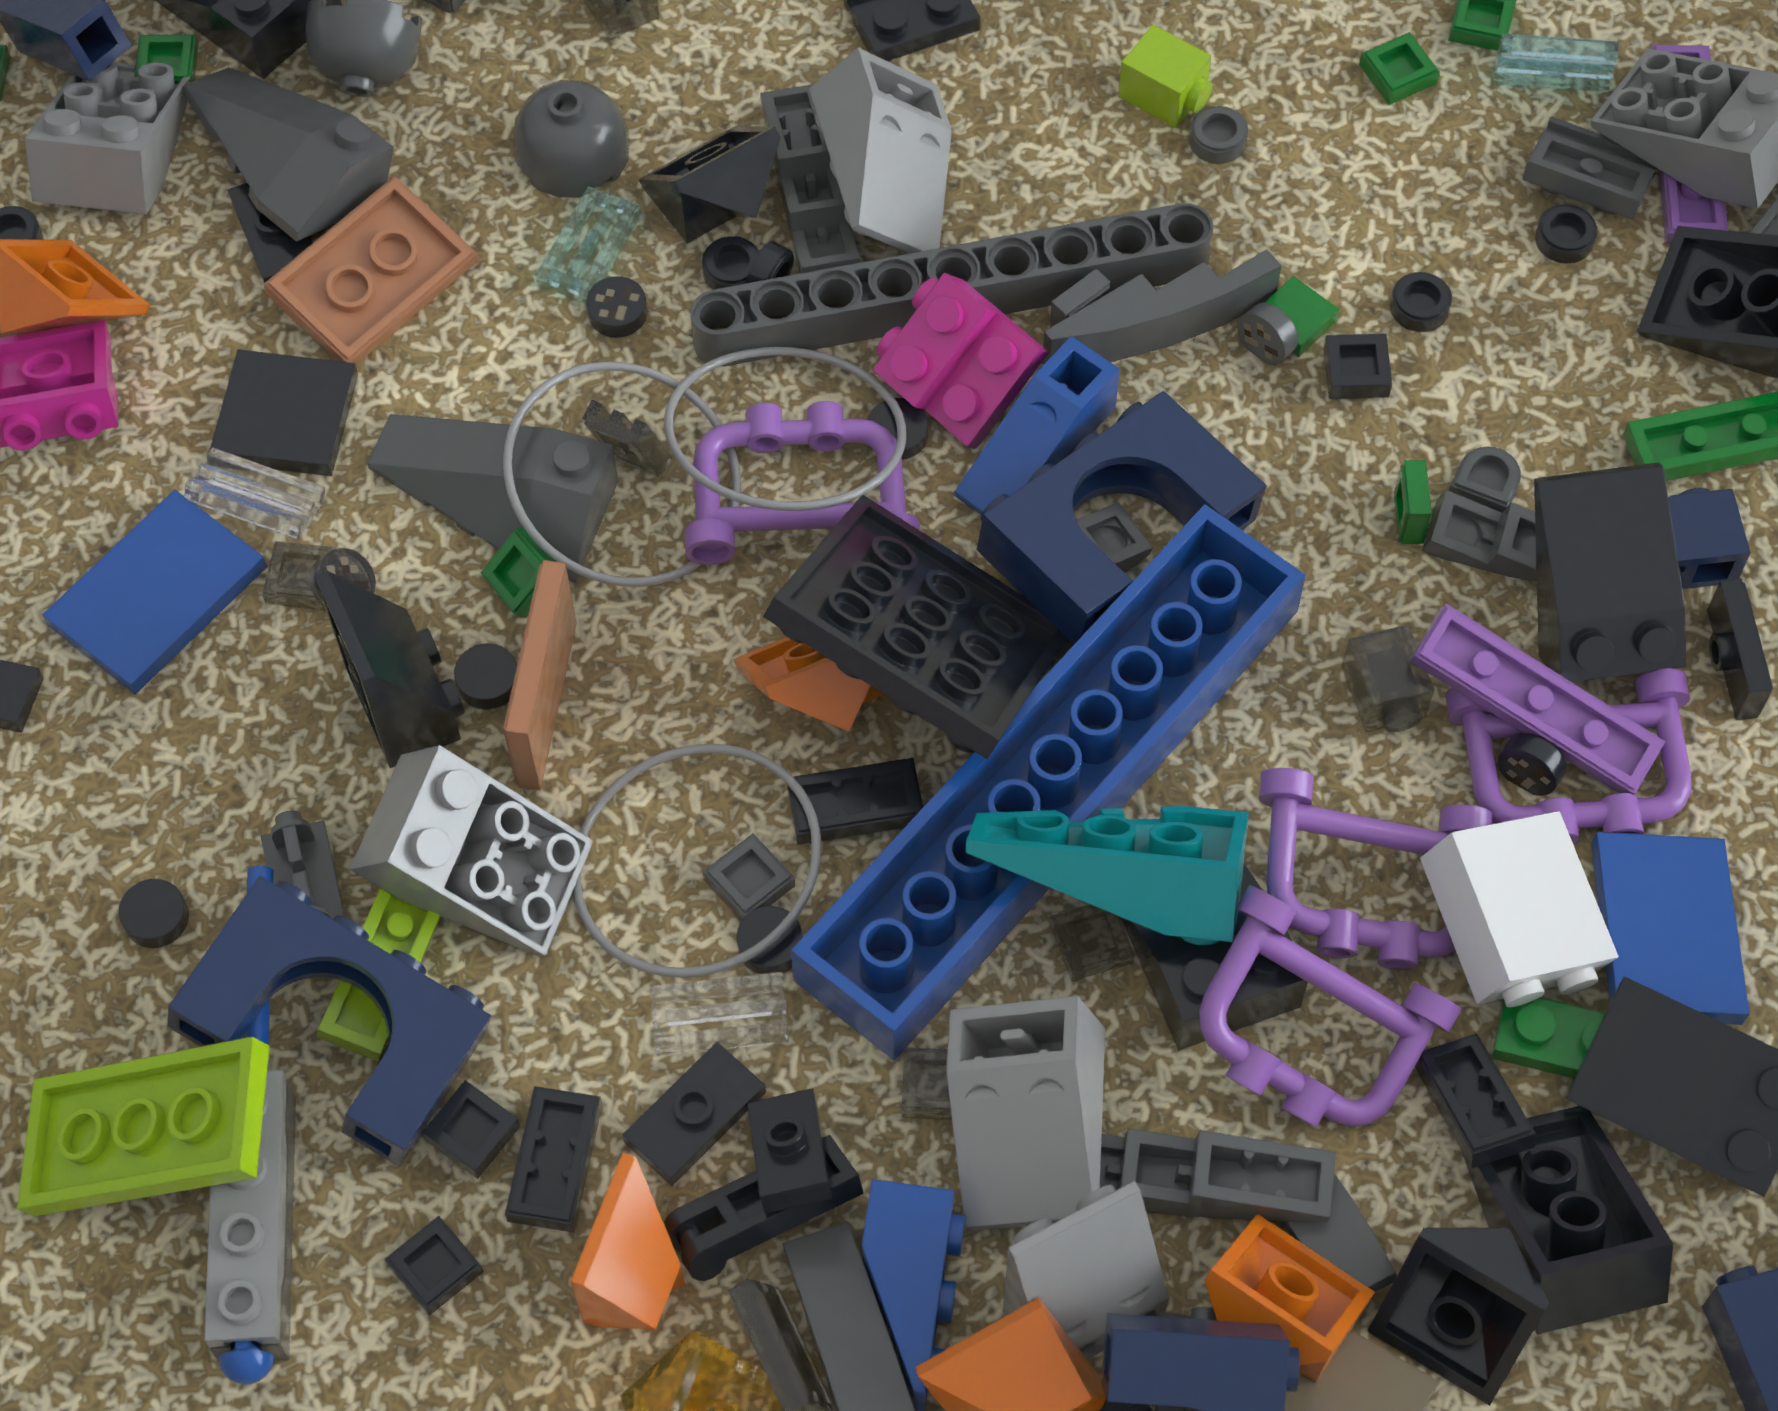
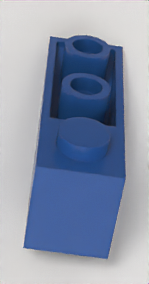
[954,336,1120,515]
[862,1179,966,1411]

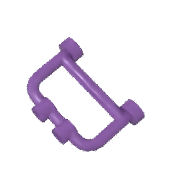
[684,401,920,565]
[1445,668,1692,844]
[1259,768,1492,970]
[1199,885,1462,1128]

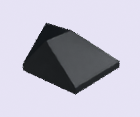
[638,126,781,244]
[1367,1228,1549,1406]

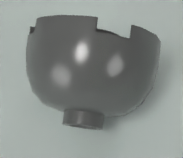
[306,0,422,97]
[513,80,630,197]

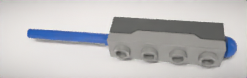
[204,866,296,1385]

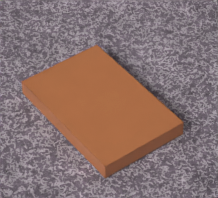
[264,176,478,365]
[503,560,577,790]

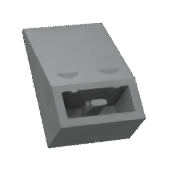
[809,48,952,253]
[1591,48,1778,209]
[25,61,193,214]
[349,745,593,957]
[946,996,1106,1231]
[1003,1181,1169,1360]

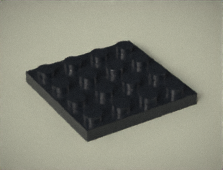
[763,495,1068,759]

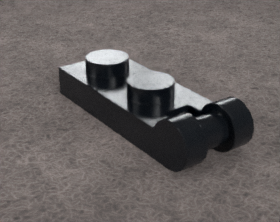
[664,1135,864,1281]

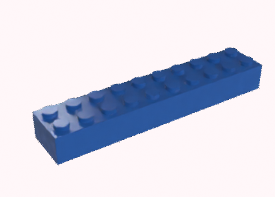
[791,504,1306,1061]

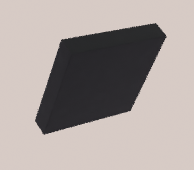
[209,349,358,476]

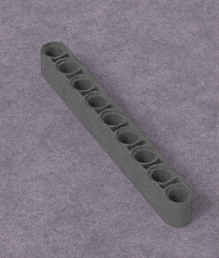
[691,203,1213,366]

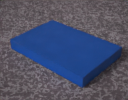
[42,490,267,695]
[1591,832,1750,1025]

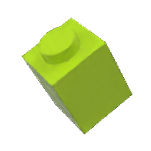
[1118,24,1213,128]

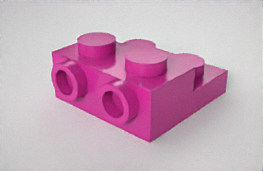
[872,273,1049,449]
[0,320,118,451]

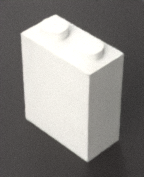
[1420,811,1619,1007]

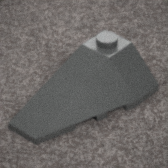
[183,67,394,242]
[367,414,618,583]

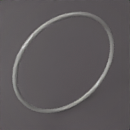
[664,346,907,511]
[503,361,741,587]
[573,744,821,978]

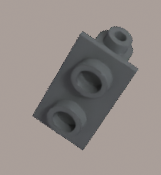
[261,810,345,919]

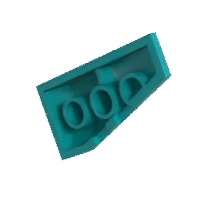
[966,806,1249,945]

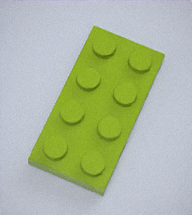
[17,1037,270,1217]

